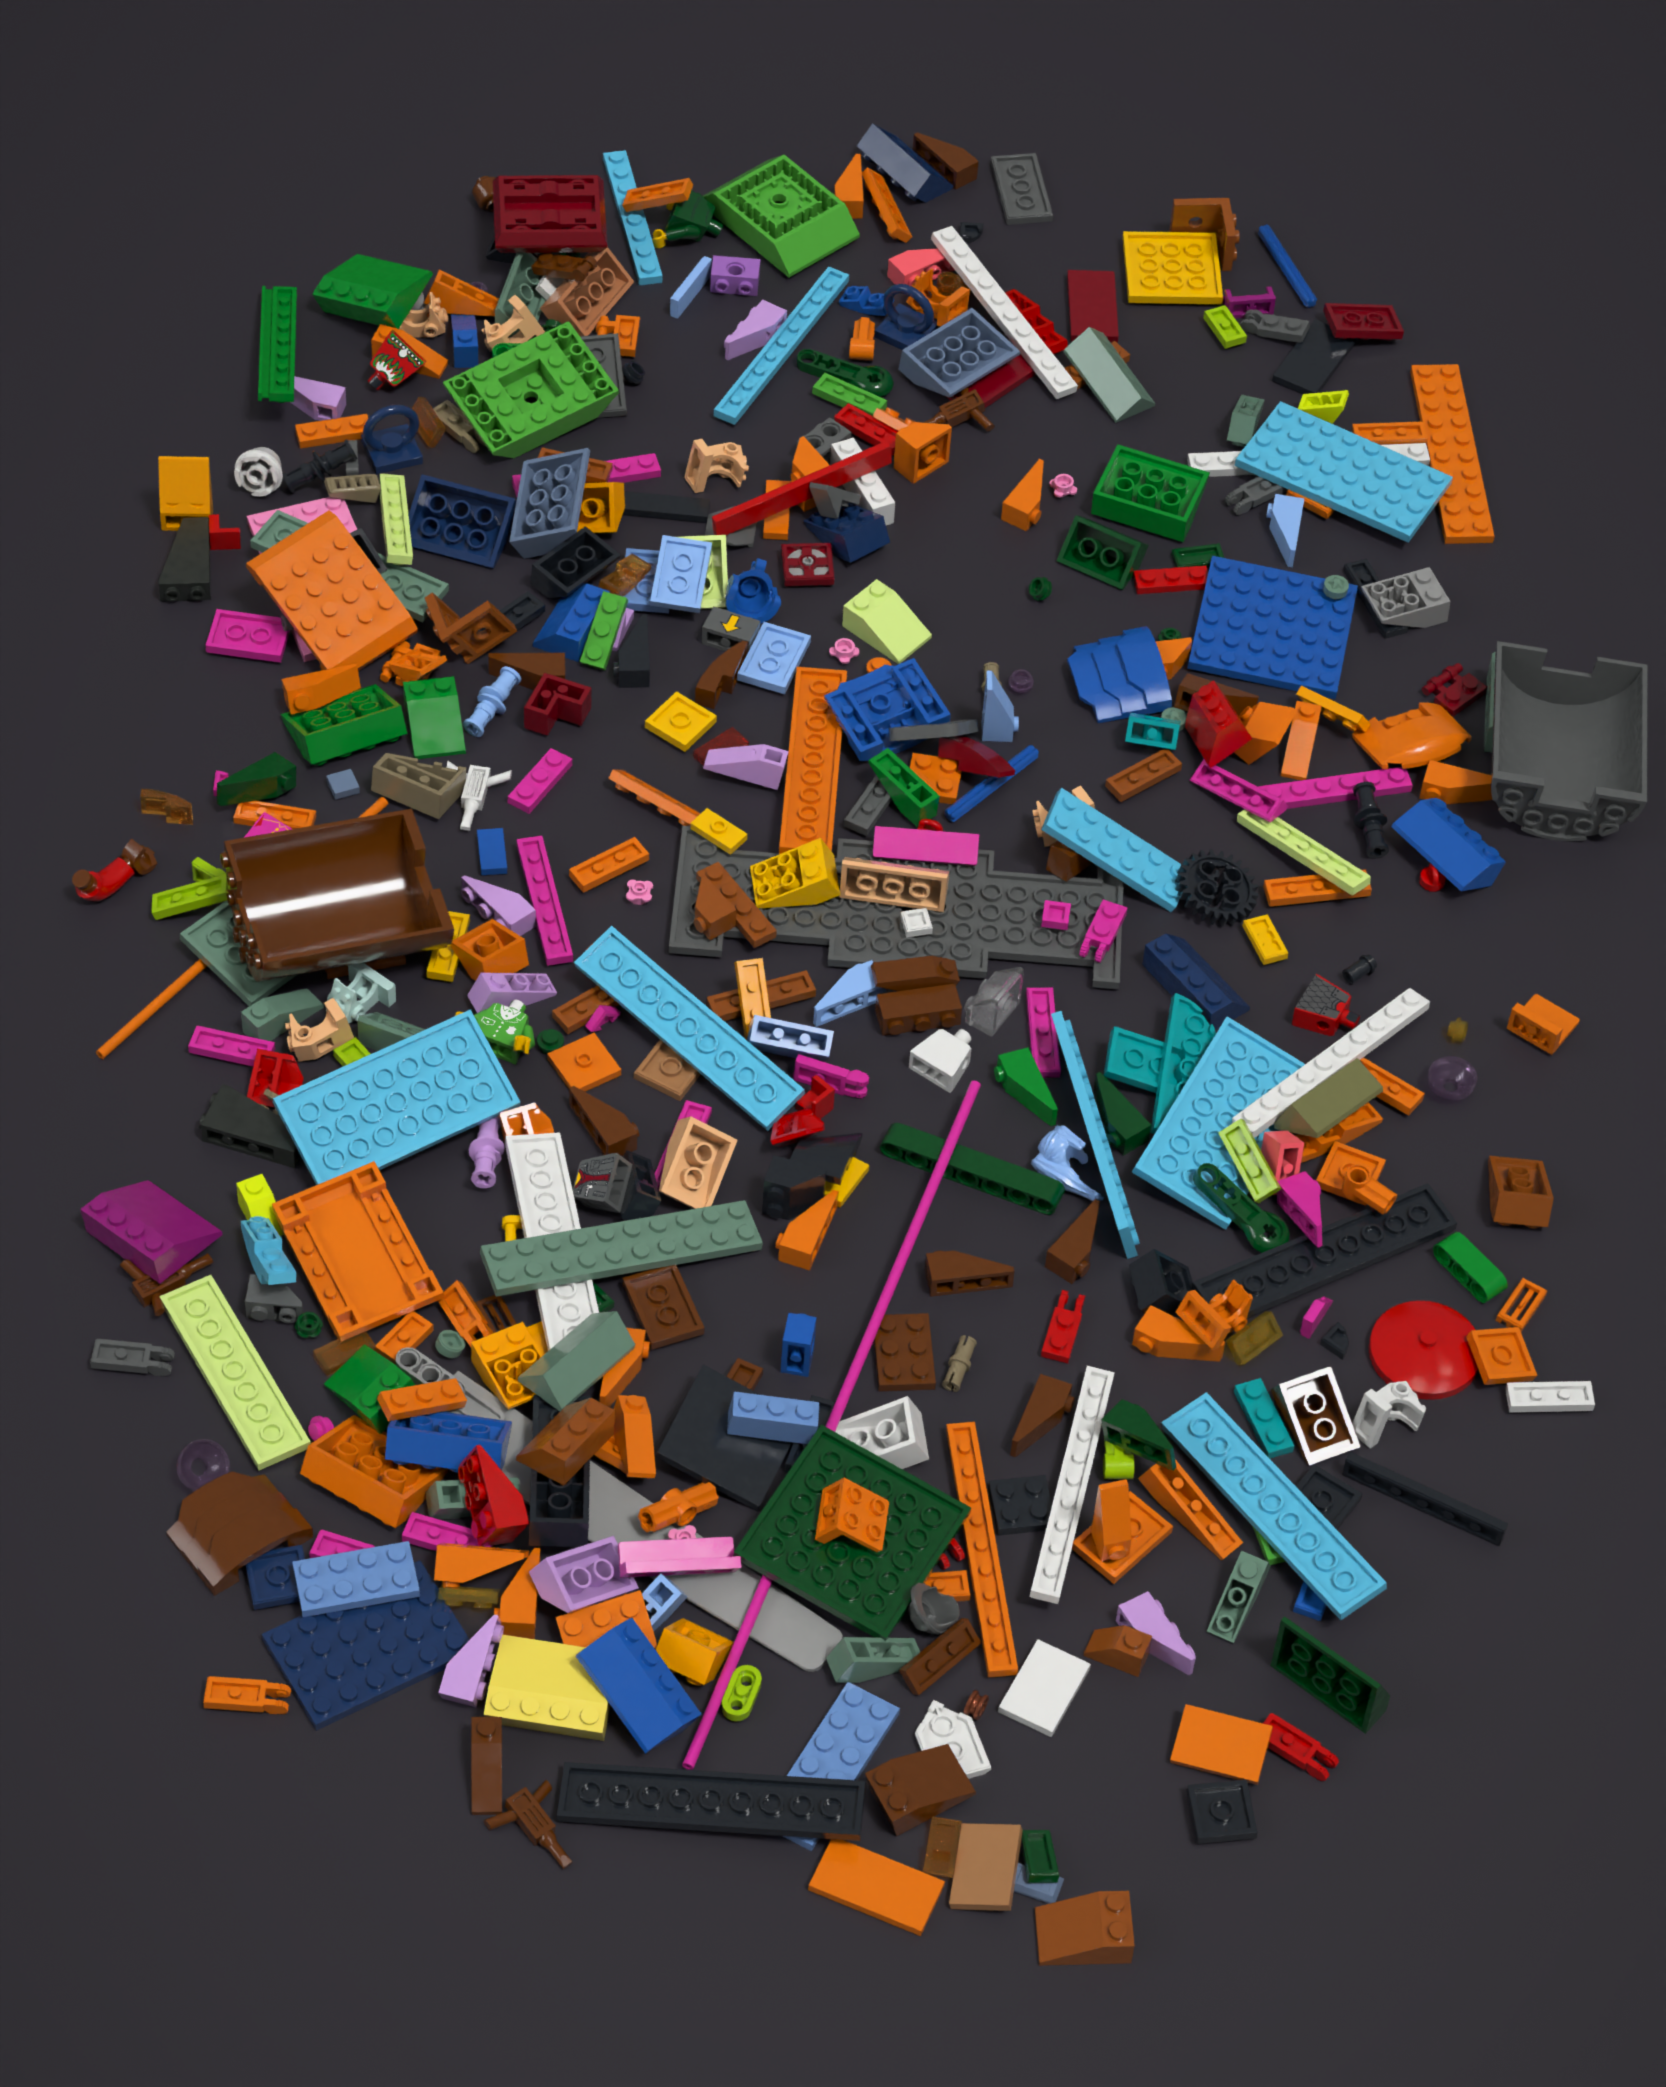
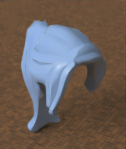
[1031,1125,1104,1201]

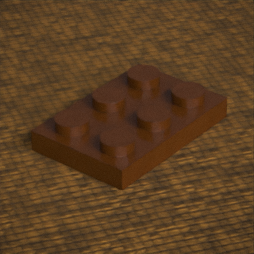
[622,1265,705,1350]
[874,1313,936,1392]

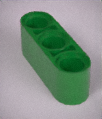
[1433,1232,1508,1303]

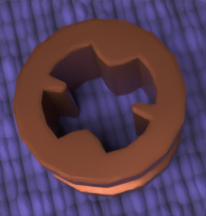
[963,1690,989,1720]

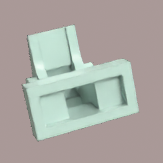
[326,963,396,1023]

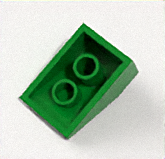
[403,676,466,759]
[324,1344,415,1434]

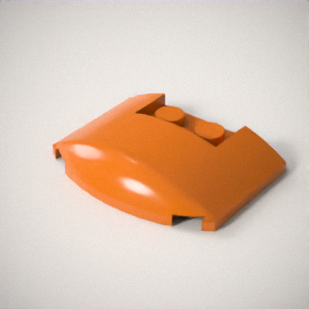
[1352,703,1471,769]

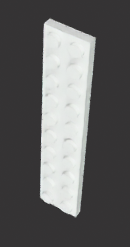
[505,1133,599,1351]

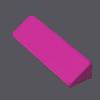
[1190,759,1289,823]

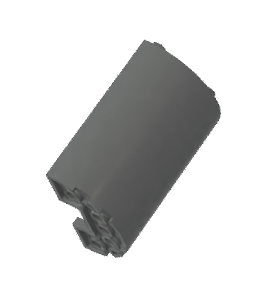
[1491,641,1648,841]

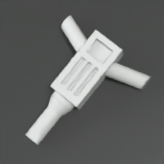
[446,761,512,831]

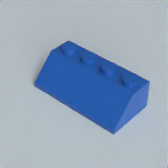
[1391,798,1506,891]
[385,1412,512,1473]
[576,1618,702,1754]

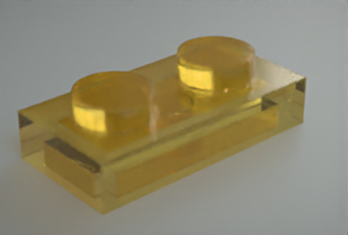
[1226,1311,1283,1365]
[438,1585,500,1608]

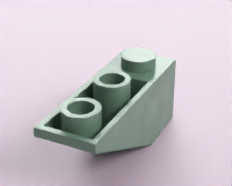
[1207,1551,1271,1643]

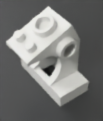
[1352,1381,1426,1448]

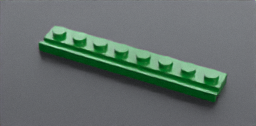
[258,286,297,403]

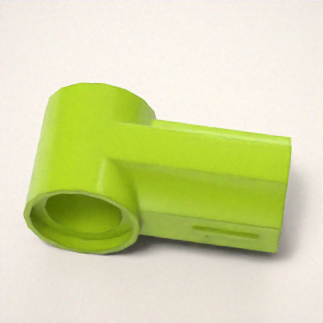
[1103,1438,1134,1479]

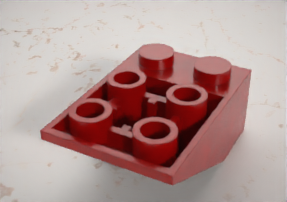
[458,1445,529,1546]

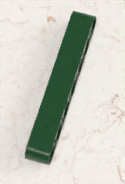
[880,1123,1065,1215]

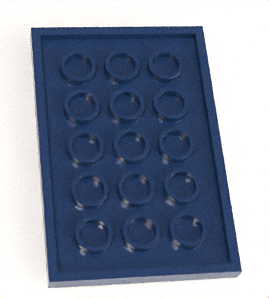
[262,1560,470,1731]

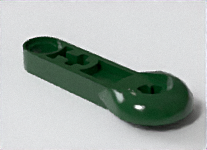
[797,349,894,397]
[1193,1163,1290,1253]

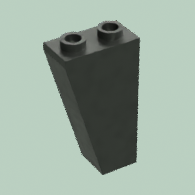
[159,517,211,602]
[199,1084,301,1168]

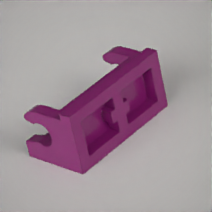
[1222,286,1276,318]

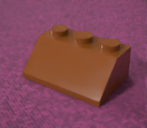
[516,1398,615,1485]

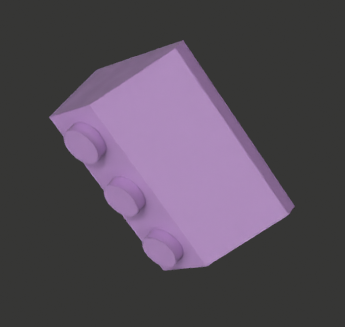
[529,1536,639,1613]

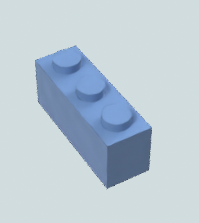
[747,1015,834,1062]
[727,1392,819,1444]

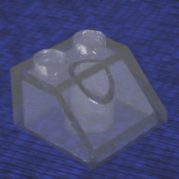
[964,967,1024,1037]

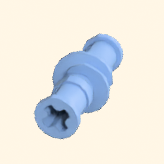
[463,666,521,737]

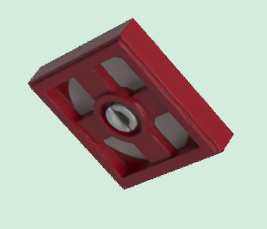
[781,543,835,586]

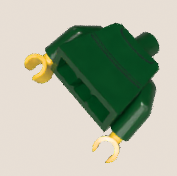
[652,190,723,248]

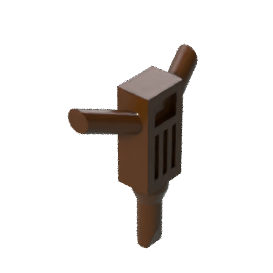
[923,387,995,431]
[120,1253,213,1316]
[484,1780,573,1869]

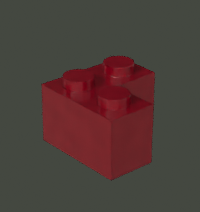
[524,673,592,736]

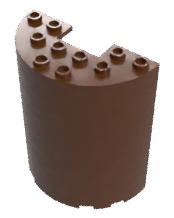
[220,809,454,982]

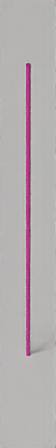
[682,1081,981,1770]

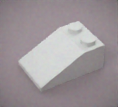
[835,1396,929,1469]

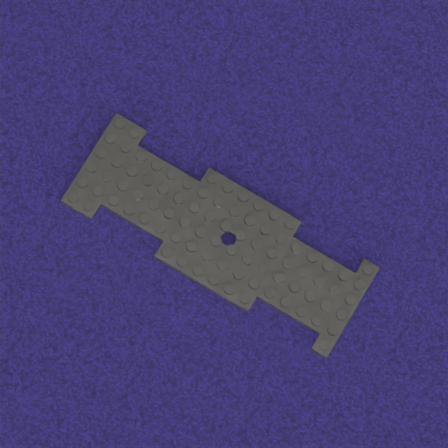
[669,826,1124,989]

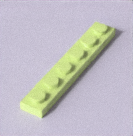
[379,474,413,565]
[1237,810,1371,896]

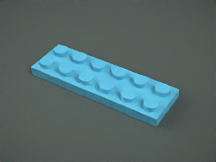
[1041,788,1182,912]

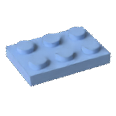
[650,535,712,613]
[737,622,811,694]

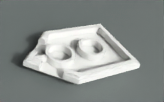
[915,1700,991,1779]

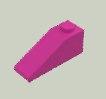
[1277,1171,1322,1248]

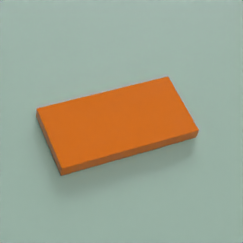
[808,1839,945,1936]

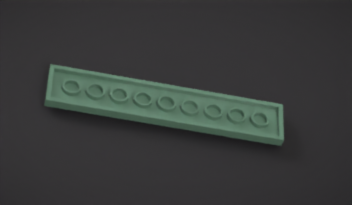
[480,1200,763,1296]

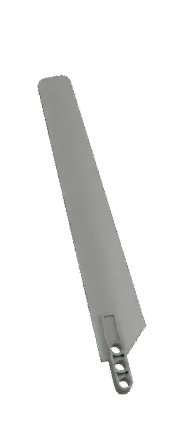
[396,1347,842,1672]

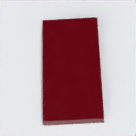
[1067,270,1119,343]
[945,354,1036,408]

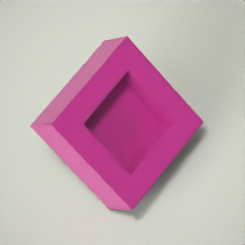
[1041,900,1071,930]

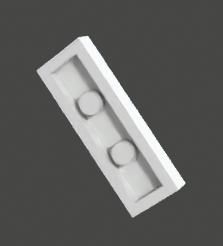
[1505,1381,1595,1413]

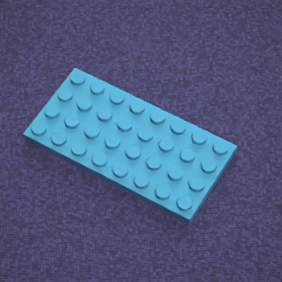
[1235,401,1453,543]
[273,1010,521,1185]
[1132,1017,1305,1230]

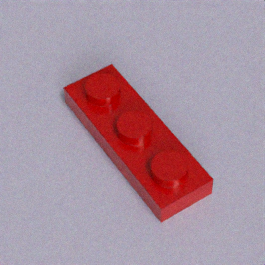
[834,403,898,456]
[1133,566,1208,594]

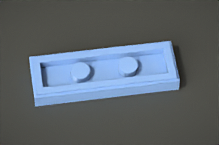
[670,256,712,319]

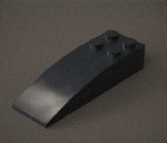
[529,1394,591,1547]

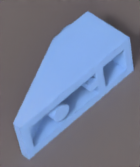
[1266,494,1304,568]
[981,671,1019,742]
[813,960,887,1027]
[642,1573,688,1631]

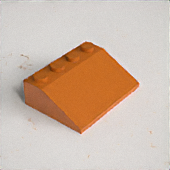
[300,1415,449,1528]

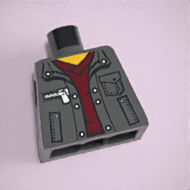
[569,1153,633,1213]

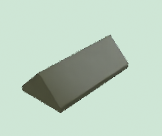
[1274,1058,1383,1138]

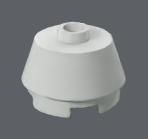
[234,447,283,496]

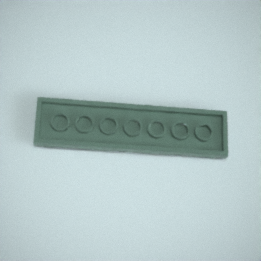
[250,510,449,623]

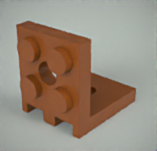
[1169,198,1240,271]
[425,592,517,664]

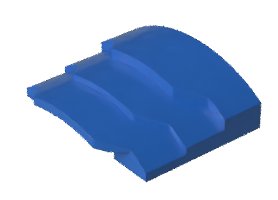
[1067,626,1172,723]
[824,658,951,761]

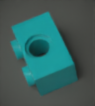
[1125,713,1181,750]

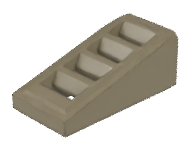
[324,474,381,503]

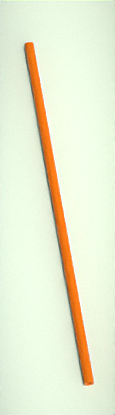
[96,797,388,1059]

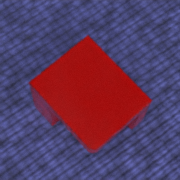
[209,514,241,550]
[795,1075,835,1119]

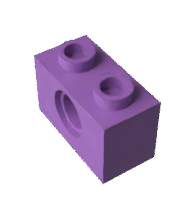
[710,255,760,296]

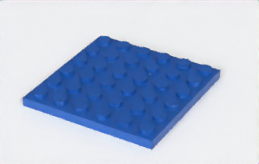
[1187,556,1358,699]

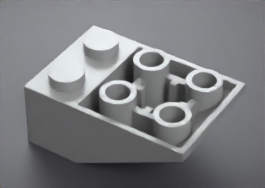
[1361,567,1450,628]

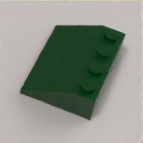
[1270,1616,1390,1734]

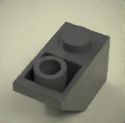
[245,1274,303,1323]

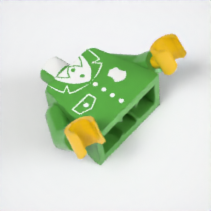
[455,1000,535,1064]

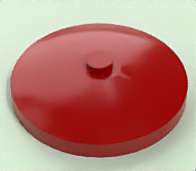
[1369,1301,1479,1400]

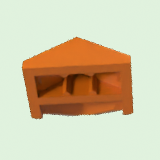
[389,649,447,682]
[499,1103,554,1143]

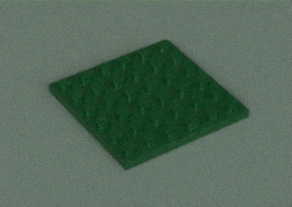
[733,1425,971,1641]

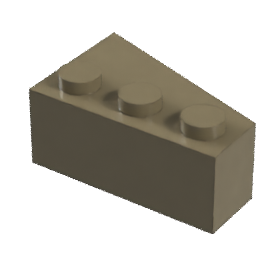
[371,753,467,819]

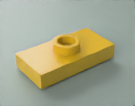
[690,808,747,855]
[1243,914,1288,965]

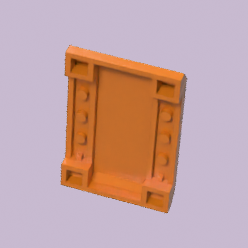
[246,510,418,671]
[272,1161,444,1342]

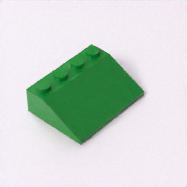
[312,254,433,329]
[1091,444,1210,542]
[281,684,407,765]

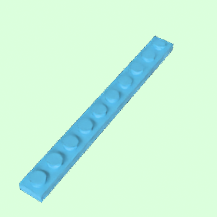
[714,266,849,425]

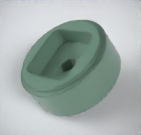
[1323,575,1349,599]
[1161,707,1187,731]
[435,1330,465,1358]

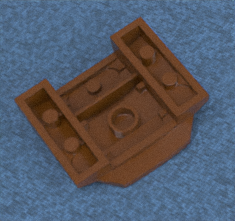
[166,1471,313,1596]

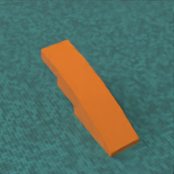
[1295,1102,1383,1163]

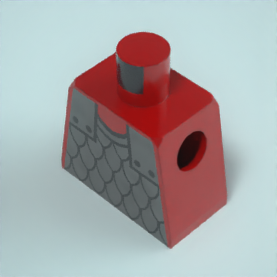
[1292,974,1360,1036]

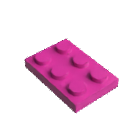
[206,609,290,663]

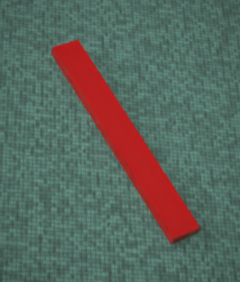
[712,441,892,535]

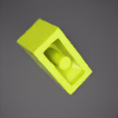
[236,1174,284,1236]

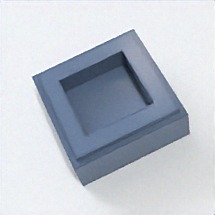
[326,769,360,800]

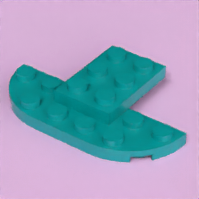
[1103,993,1216,1134]

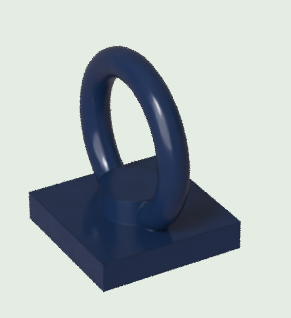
[874,284,939,350]
[361,405,423,474]

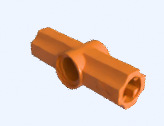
[638,1482,719,1533]

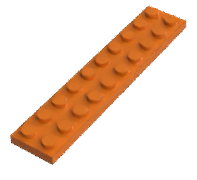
[1410,364,1494,544]
[779,667,847,854]

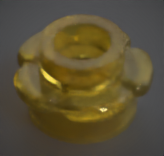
[1447,1017,1468,1043]

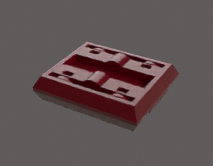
[493,175,607,253]

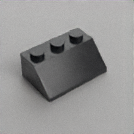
[531,526,621,598]

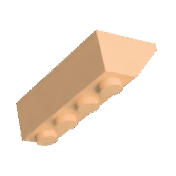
[839,857,949,912]

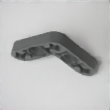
[888,719,979,741]

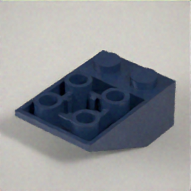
[803,504,890,563]

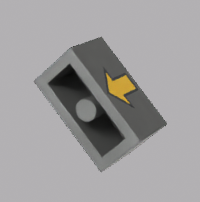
[702,606,760,654]

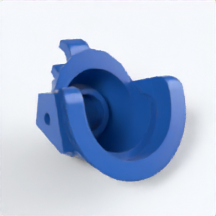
[725,558,781,624]

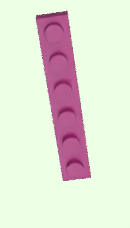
[512,453,661,497]
[1258,767,1413,809]
[516,835,573,966]

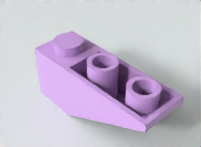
[724,300,787,360]
[290,376,346,421]
[703,744,789,790]
[461,875,536,936]
[467,973,557,1013]
[1116,1591,1196,1675]
[438,1615,504,1707]

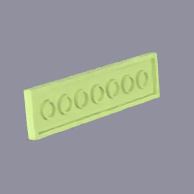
[160,1275,311,1471]

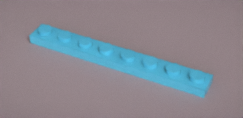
[603,150,662,286]

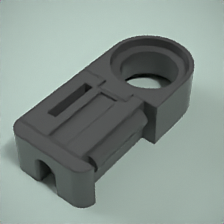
[346,440,359,476]

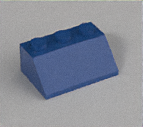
[533,584,610,662]

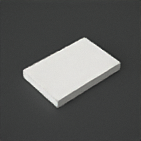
[998,1640,1091,1737]

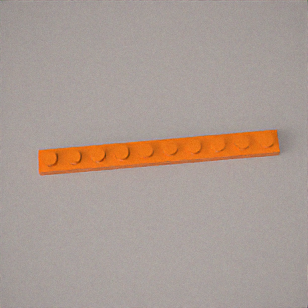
[946,1422,1018,1678]

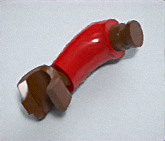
[72,838,158,901]

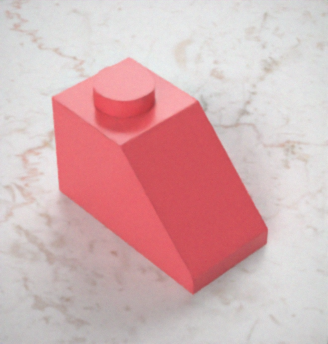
[1261,1131,1304,1195]

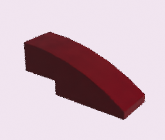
[938,735,1015,778]

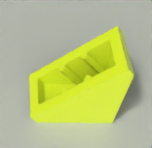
[1298,390,1349,424]

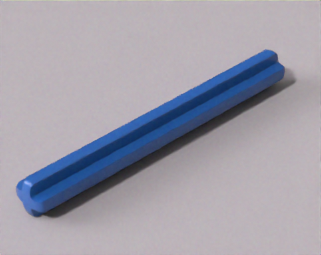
[1258,224,1317,308]
[944,745,1039,822]

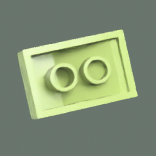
[679,535,728,609]
[842,579,932,664]

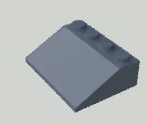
[899,308,1020,397]
[509,448,590,559]

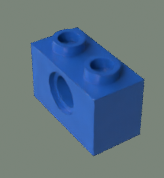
[781,1313,817,1377]

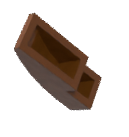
[695,640,748,709]

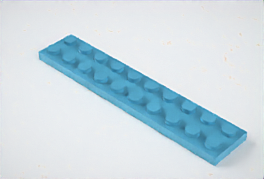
[574,926,805,1131]
[1051,1011,1140,1259]
[1161,1392,1387,1620]

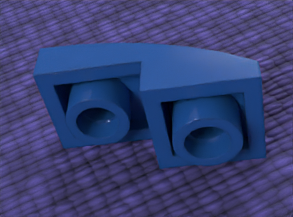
[839,286,894,316]

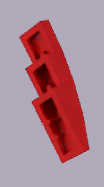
[1005,289,1068,354]

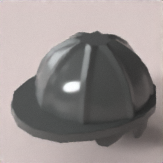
[908,1583,960,1635]

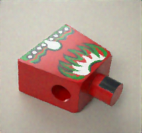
[368,330,427,390]

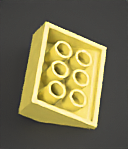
[483,1635,610,1741]

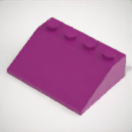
[80,1180,223,1284]

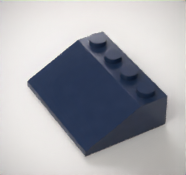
[408,474,517,569]

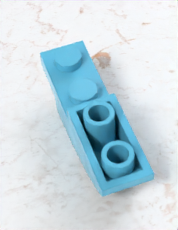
[241,1216,296,1285]

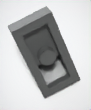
[809,482,861,519]

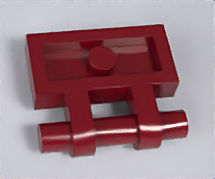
[1422,663,1487,717]

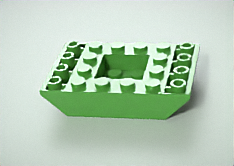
[703,155,860,277]
[443,321,619,458]

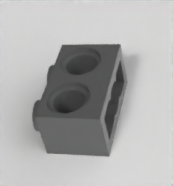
[796,417,851,465]

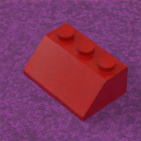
[1185,680,1253,768]

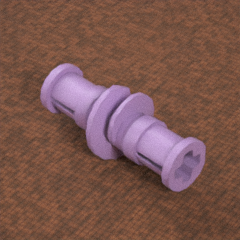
[469,1116,505,1188]

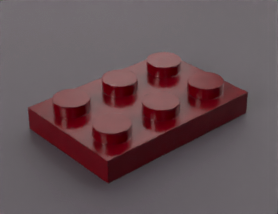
[1323,303,1404,340]

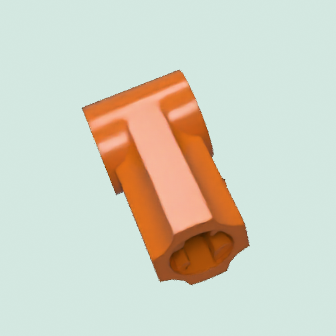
[849,317,875,361]
[1342,1164,1397,1214]

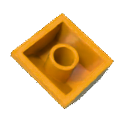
[577,482,625,533]
[656,1618,734,1686]

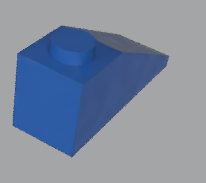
[451,314,478,368]

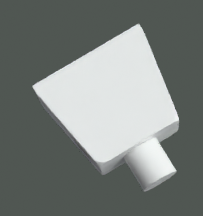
[909,1029,971,1093]

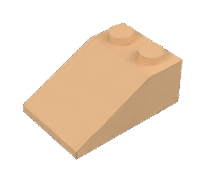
[659,1116,737,1209]

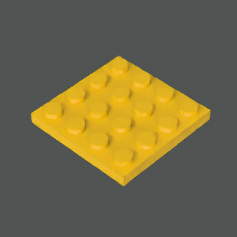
[1122,231,1223,304]

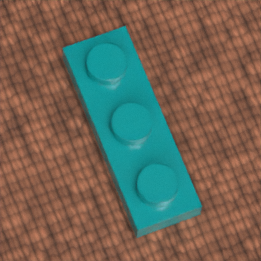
[1234,1378,1294,1459]

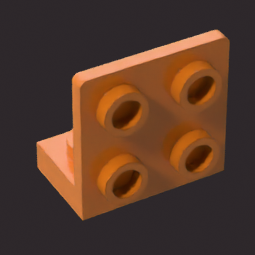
[1507,994,1580,1055]
[815,1477,889,1552]

